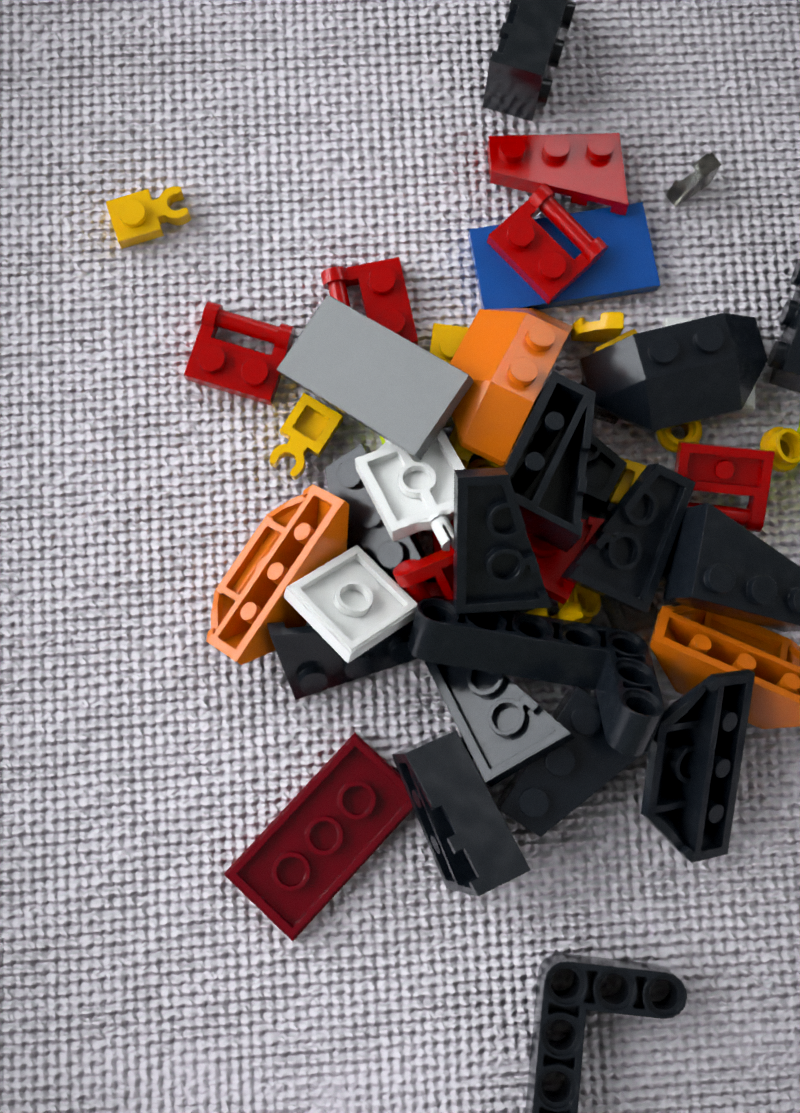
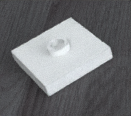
[284,545,418,663]

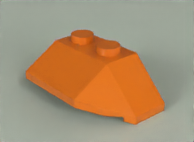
[449,308,573,467]
[206,484,349,665]
[650,605,800,729]

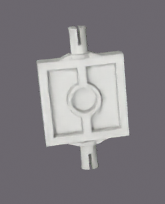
[355,429,465,551]

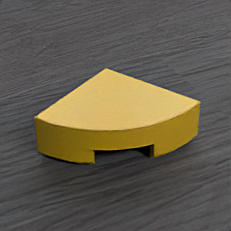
[571,312,624,343]

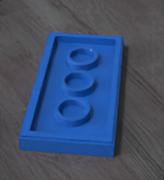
[468,202,660,310]

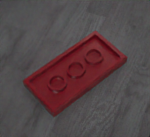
[224,733,414,941]

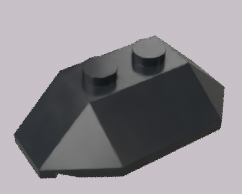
[579,313,768,433]
[641,669,755,863]

